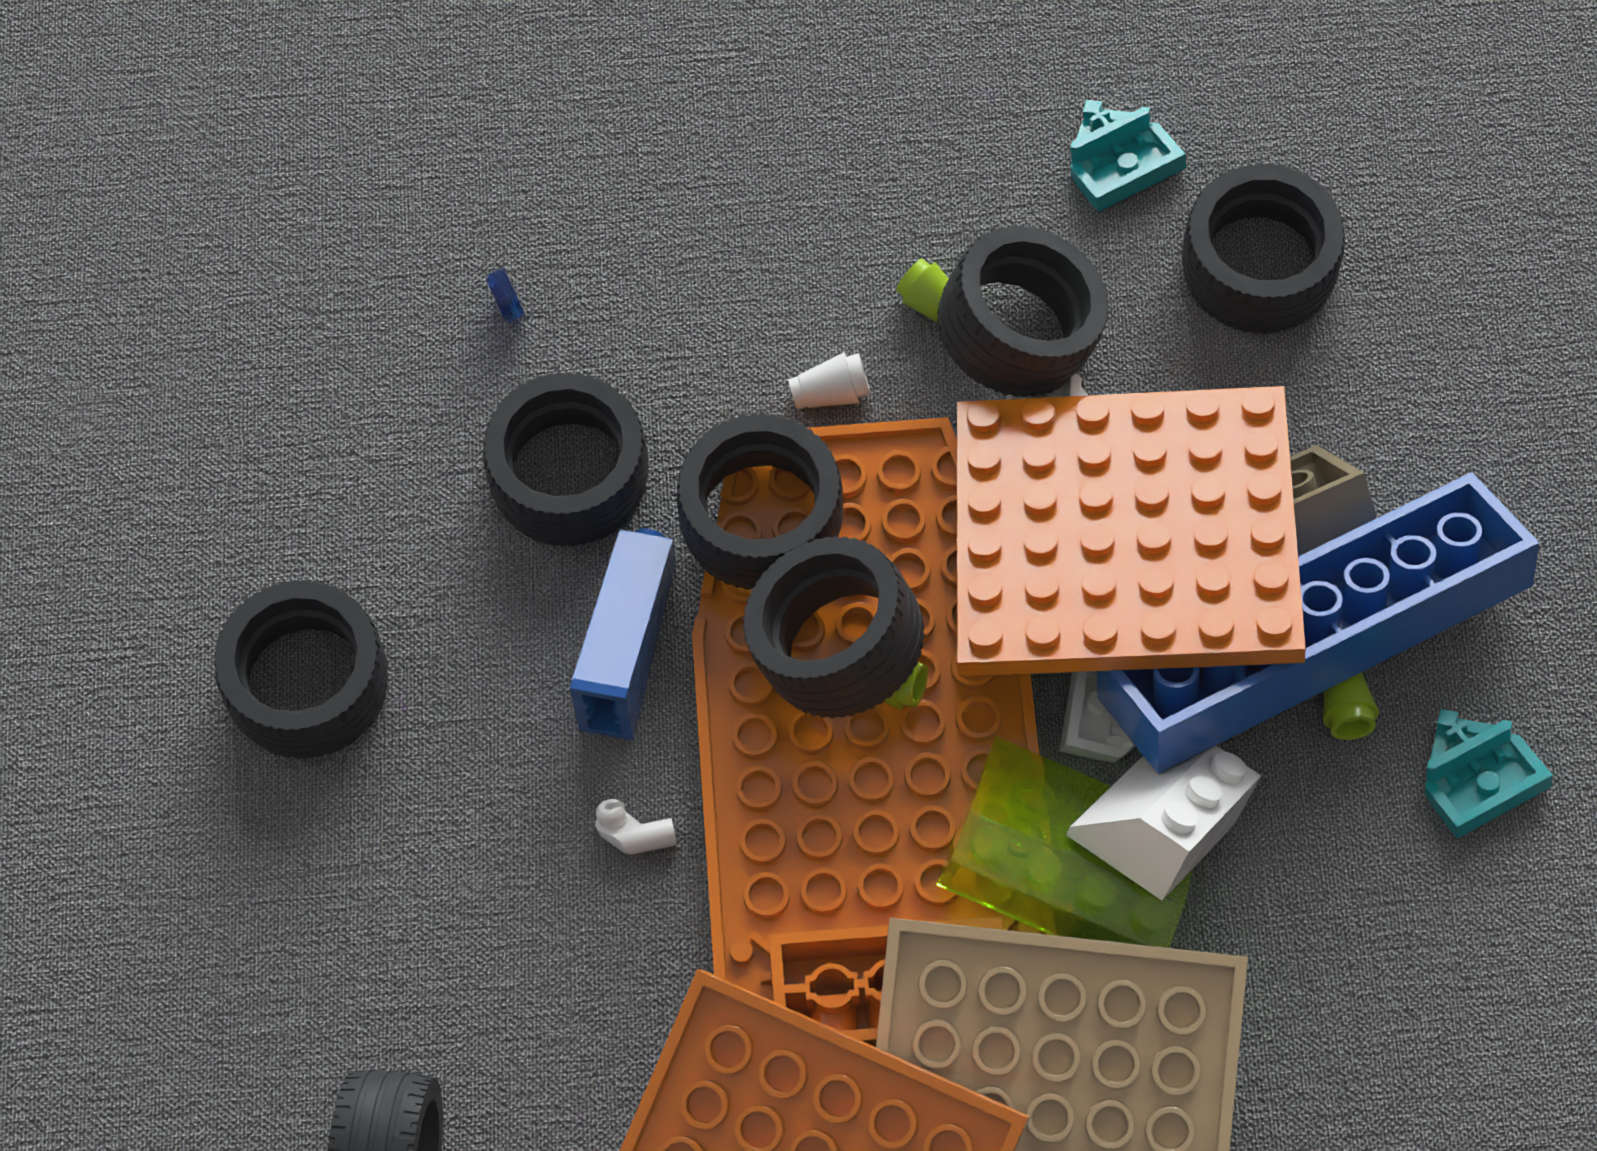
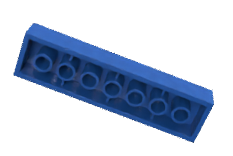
[1097,472,1539,774]

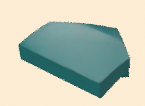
[1070,100,1187,212]
[1425,709,1553,839]

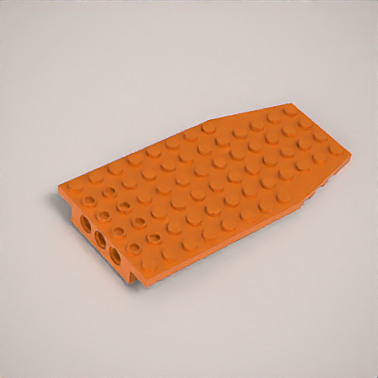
[692,417,1059,1047]

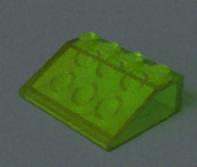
[936,736,1194,948]

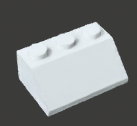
[1066,746,1261,901]

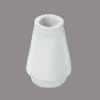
[788,352,871,410]

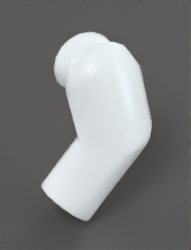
[595,799,677,855]

